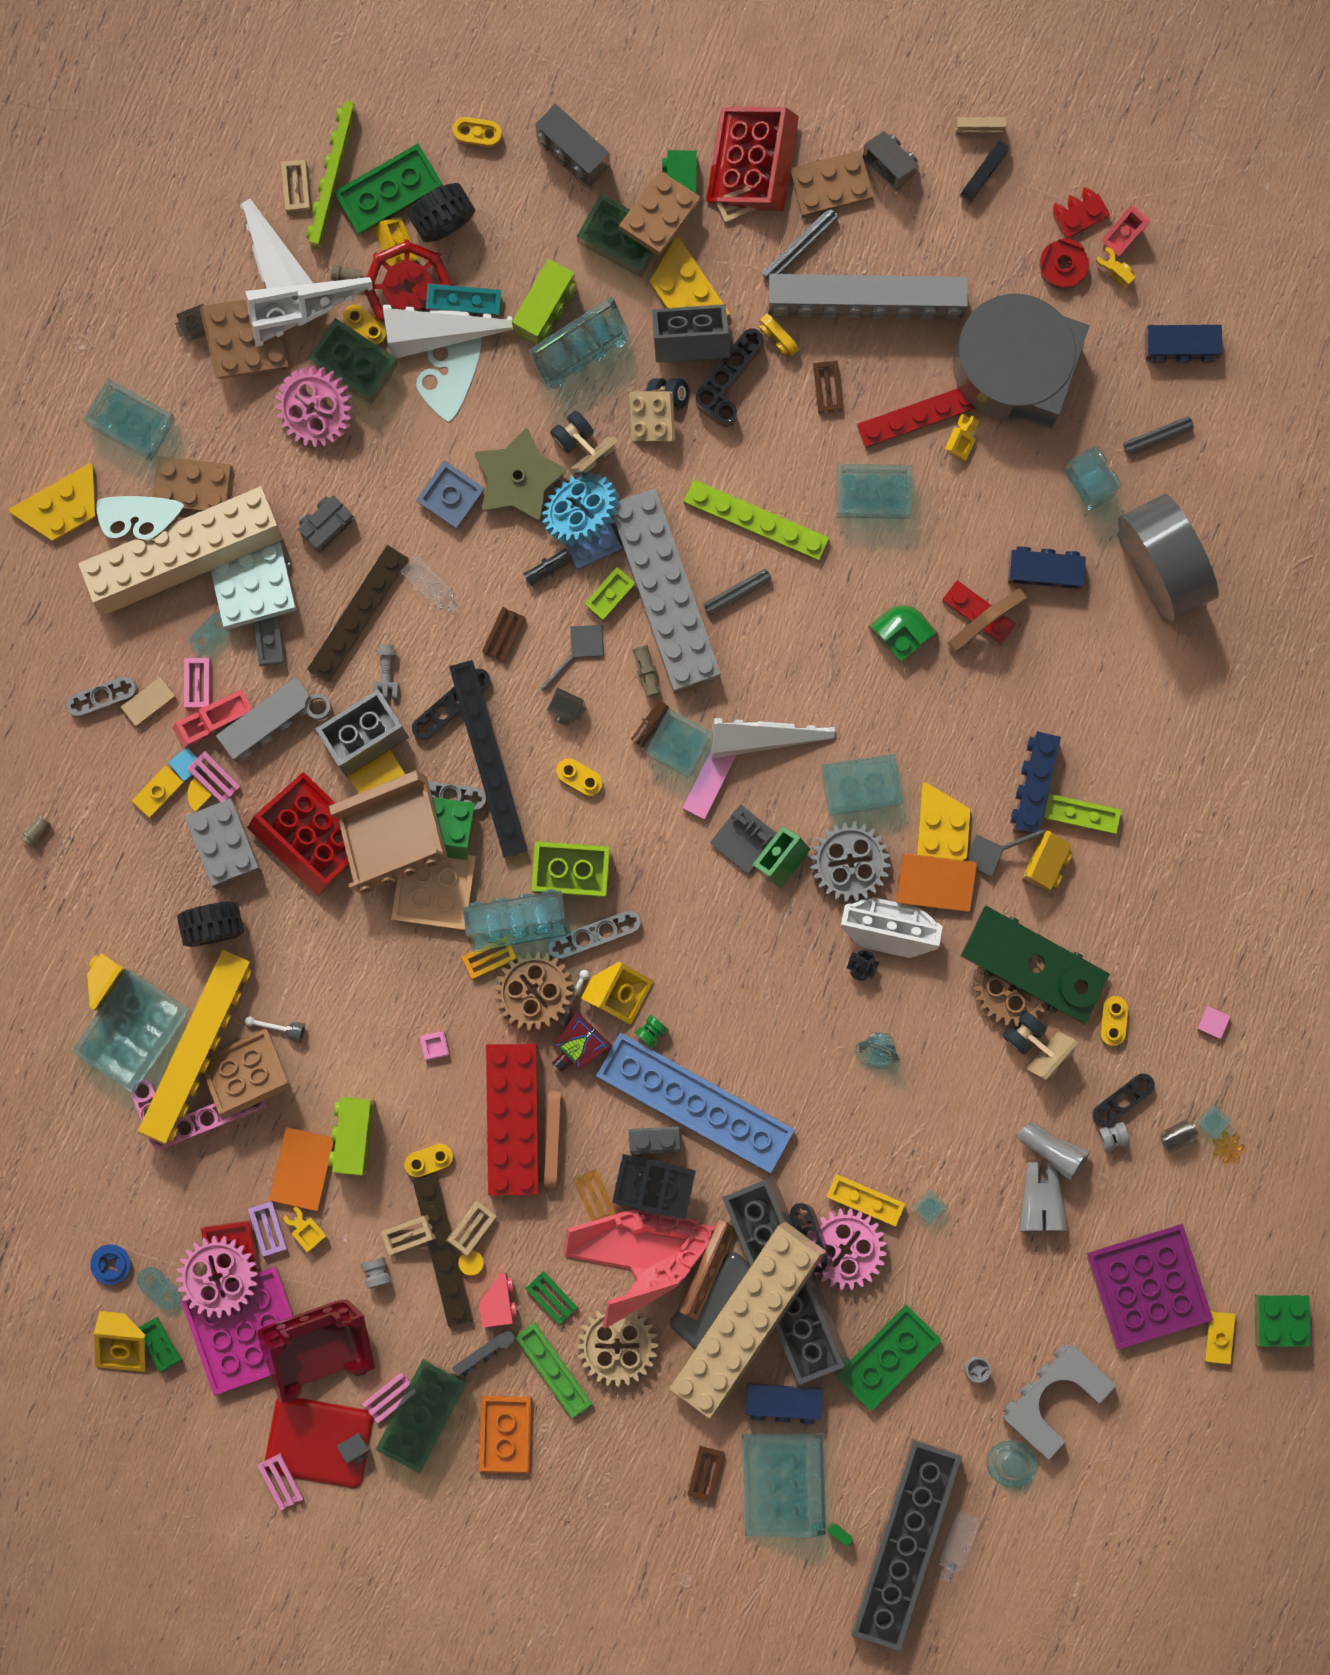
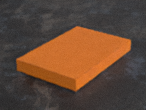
[895,853,977,912]
[269,1127,334,1211]
[479,1396,531,1473]

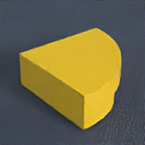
[188,777,213,812]

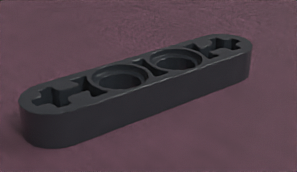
[412,668,491,740]

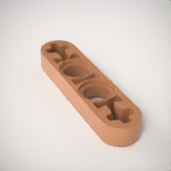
[544,1090,561,1188]

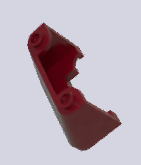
[257,1300,375,1403]

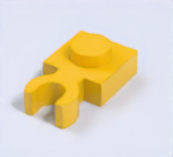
[283,1207,327,1252]

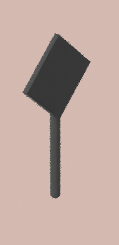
[541,625,603,691]
[966,829,1045,876]

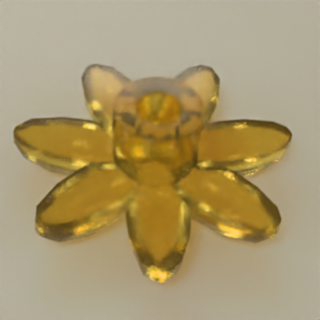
[1213,1131,1245,1163]

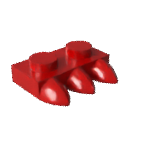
[1053,187,1110,239]

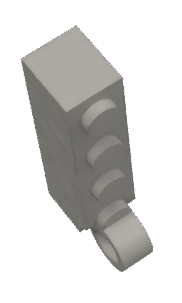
[216,677,331,762]

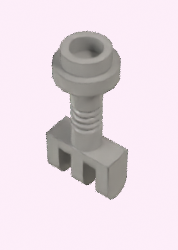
[373,645,398,700]

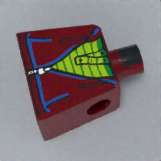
[552,1012,612,1073]

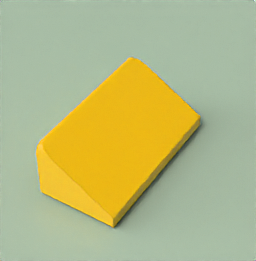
[374,217,419,266]

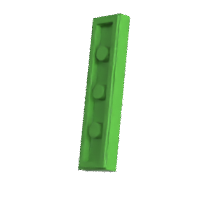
[515,1322,593,1419]

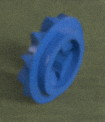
[90,1244,130,1285]

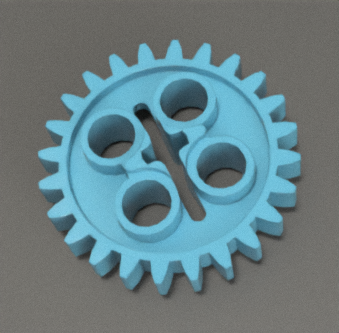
[542,472,620,546]

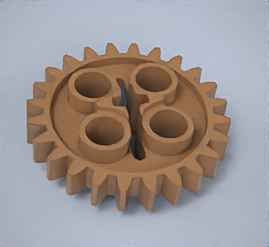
[494,951,575,1032]
[973,955,1046,1026]

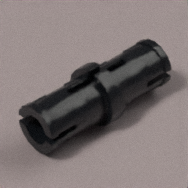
[523,548,573,587]

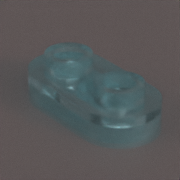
[190,612,233,656]
[137,1267,181,1309]

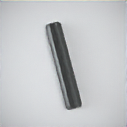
[1123,416,1194,455]
[704,569,771,615]

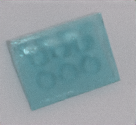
[528,296,629,389]
[71,968,190,1093]
[742,1432,826,1537]

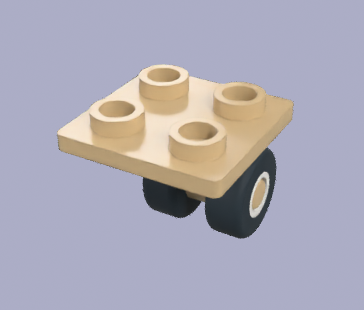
[629,378,689,441]
[550,410,618,473]
[1003,1011,1078,1080]

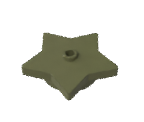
[475,428,567,521]

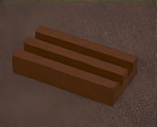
[813,361,843,413]
[482,607,525,662]
[687,1445,724,1501]

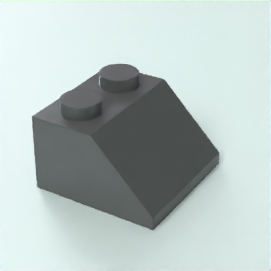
[863,131,919,192]

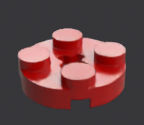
[1039,238,1089,289]

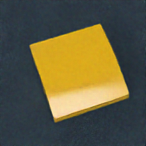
[349,750,406,794]

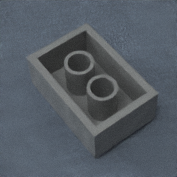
[535,104,610,186]
[652,304,730,363]
[315,689,409,777]

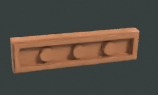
[679,1220,736,1321]

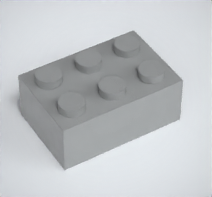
[185,798,261,888]

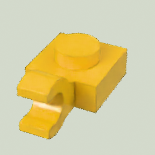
[1096,247,1136,289]
[945,414,979,461]

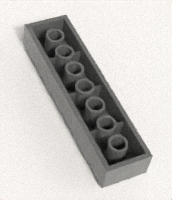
[722,1176,850,1385]
[851,1438,962,1651]

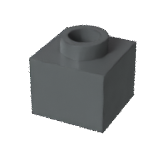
[337,1432,370,1464]

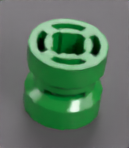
[635,1014,669,1049]

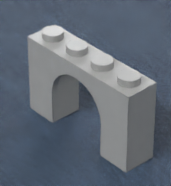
[1002,1343,1116,1460]

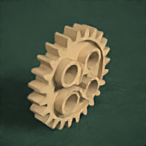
[577,1307,658,1387]

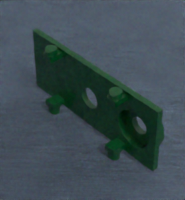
[960,906,1110,1025]

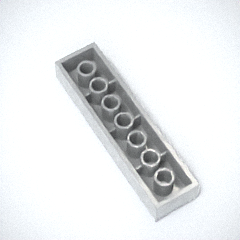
[768,274,968,320]
[612,488,721,693]

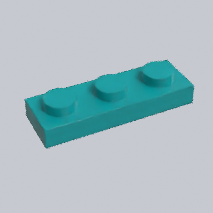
[426,284,501,315]

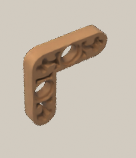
[948,588,1028,653]

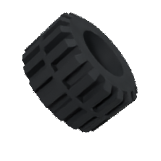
[408,183,476,242]
[177,901,244,947]

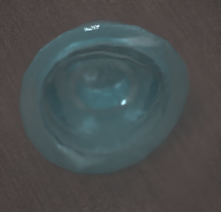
[854,1032,900,1069]
[987,1440,1037,1487]

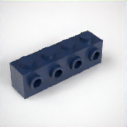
[1010,731,1061,834]

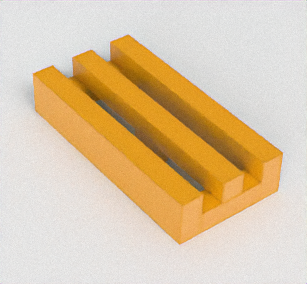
[462,936,517,980]

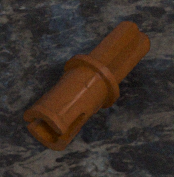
[630,700,669,747]

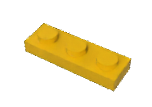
[826,1174,906,1227]

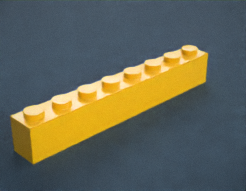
[138,950,252,1146]

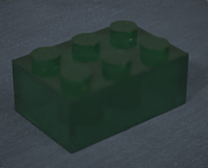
[577,193,655,278]
[308,318,399,405]

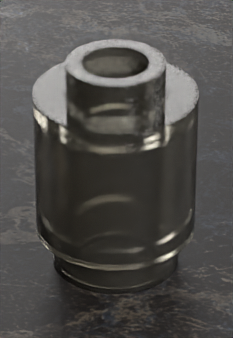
[1160,1120,1199,1153]

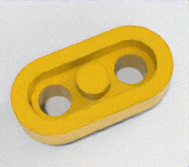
[453,117,502,147]
[343,305,387,346]
[759,314,800,356]
[556,758,603,796]
[1100,996,1128,1046]
[404,1144,453,1177]

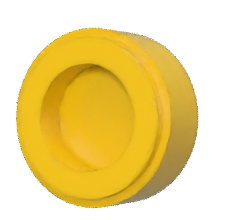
[459,1250,484,1275]

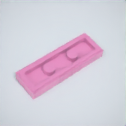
[682,752,737,820]

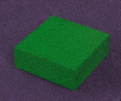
[827,1522,853,1547]

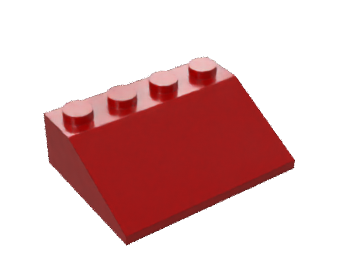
[706,107,799,211]
[247,772,350,896]

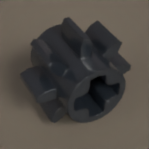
[846,950,879,981]

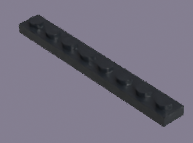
[449,660,527,857]

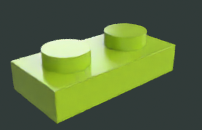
[585,567,636,621]

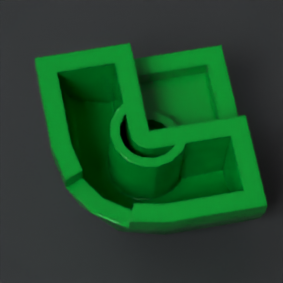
[868,605,938,663]

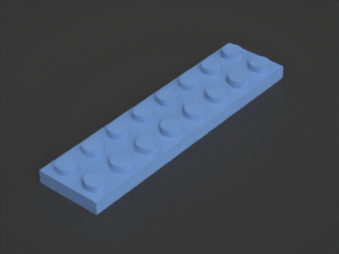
[596,1032,795,1173]

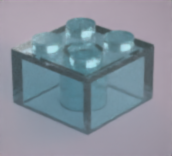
[1064,446,1120,512]
[645,709,713,778]

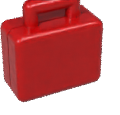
[264,1397,374,1488]

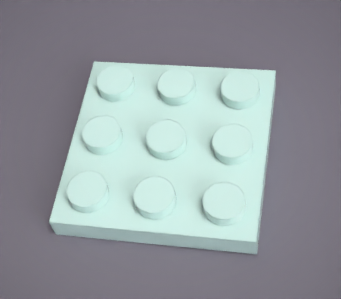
[211,541,297,630]

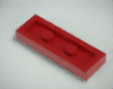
[942,580,1016,644]

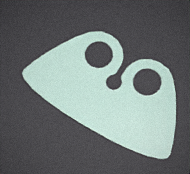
[416,338,481,421]
[97,496,184,540]

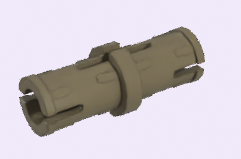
[632,645,661,697]

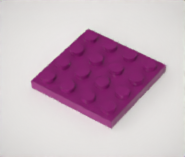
[1086,1224,1213,1350]

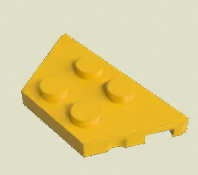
[650,236,730,317]
[8,463,96,542]
[917,782,970,860]

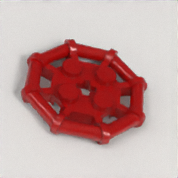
[364,239,454,322]

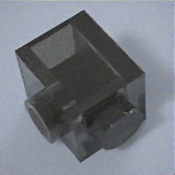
[175,304,206,342]
[547,688,587,726]

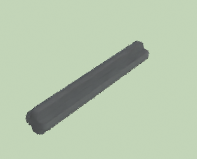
[762,209,839,282]

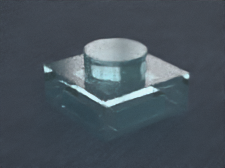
[1196,1104,1232,1139]
[912,1189,947,1225]

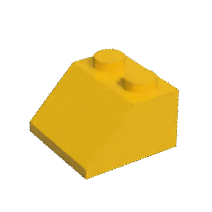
[1022,830,1073,891]

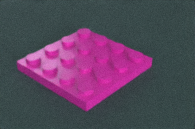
[181,1266,294,1396]

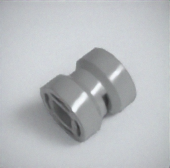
[1099,1122,1130,1153]
[361,1257,391,1288]
[964,1356,991,1383]

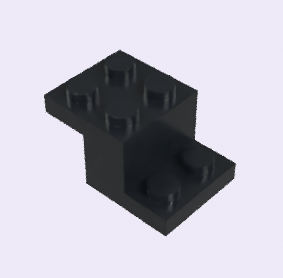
[612,1154,696,1220]

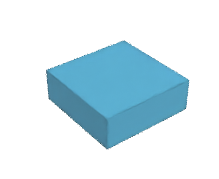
[169,747,201,782]

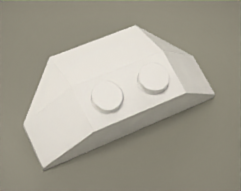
[841,897,943,958]

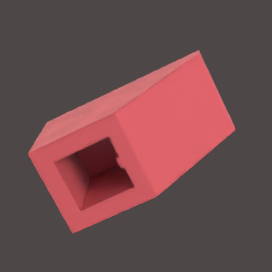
[479,1272,517,1328]

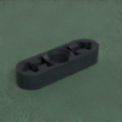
[960,139,1011,203]
[1092,1074,1155,1127]
[790,1203,832,1273]

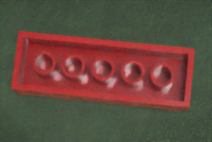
[486,1044,539,1195]

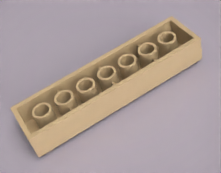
[78,486,284,617]
[669,1222,826,1419]

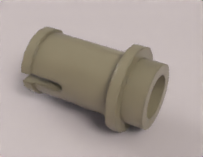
[331,264,362,281]
[20,815,51,847]

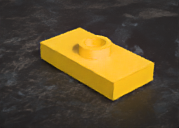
[132,765,184,818]
[1204,1311,1236,1364]

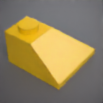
[87,953,129,1012]
[581,962,653,1025]
[94,1311,146,1372]

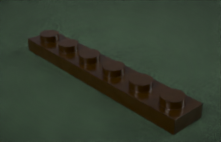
[307,545,408,683]
[413,1175,473,1327]

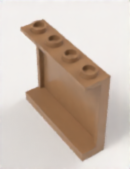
[329,771,447,894]

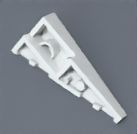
[240,199,313,289]
[245,277,373,347]
[383,305,513,359]
[711,718,835,759]

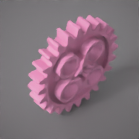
[275,366,354,447]
[808,1208,887,1290]
[176,1236,259,1318]

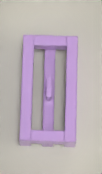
[248,1201,287,1257]

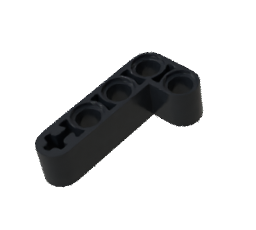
[695,328,763,427]

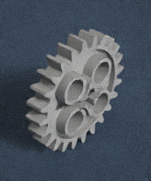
[810,821,891,902]

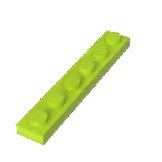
[306,101,356,249]
[684,479,829,561]

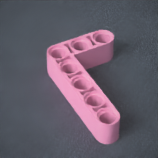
[131,1080,267,1149]

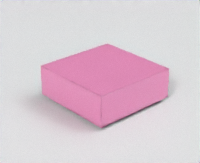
[1197,1006,1231,1039]
[420,1031,450,1061]

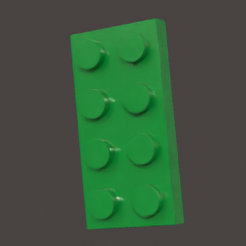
[334,143,443,235]
[835,1304,942,1411]

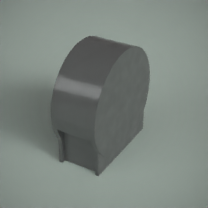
[953,294,1090,429]
[1117,494,1219,621]

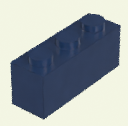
[1145,325,1222,363]
[1007,546,1086,589]
[745,1383,823,1424]

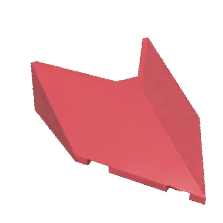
[564,1208,717,1329]

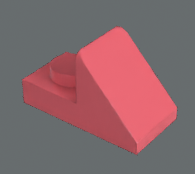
[1101,204,1151,256]

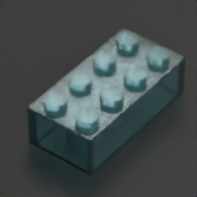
[462,889,571,951]

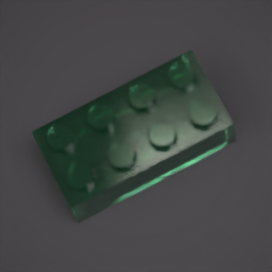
[375,1358,469,1473]

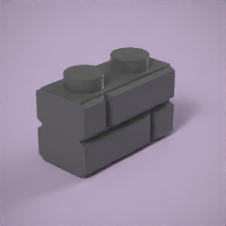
[298,495,355,553]
[629,1126,680,1154]

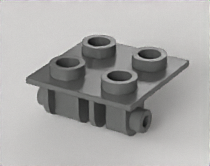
[710,805,777,874]

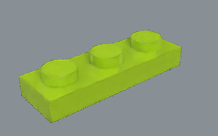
[1043,794,1122,834]

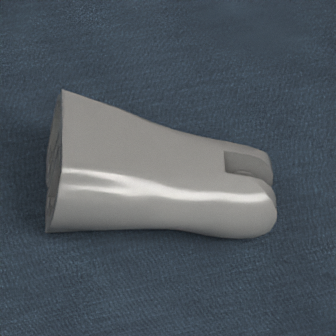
[1018,1123,1091,1181]
[1019,1161,1068,1232]

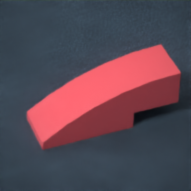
[172,689,253,749]

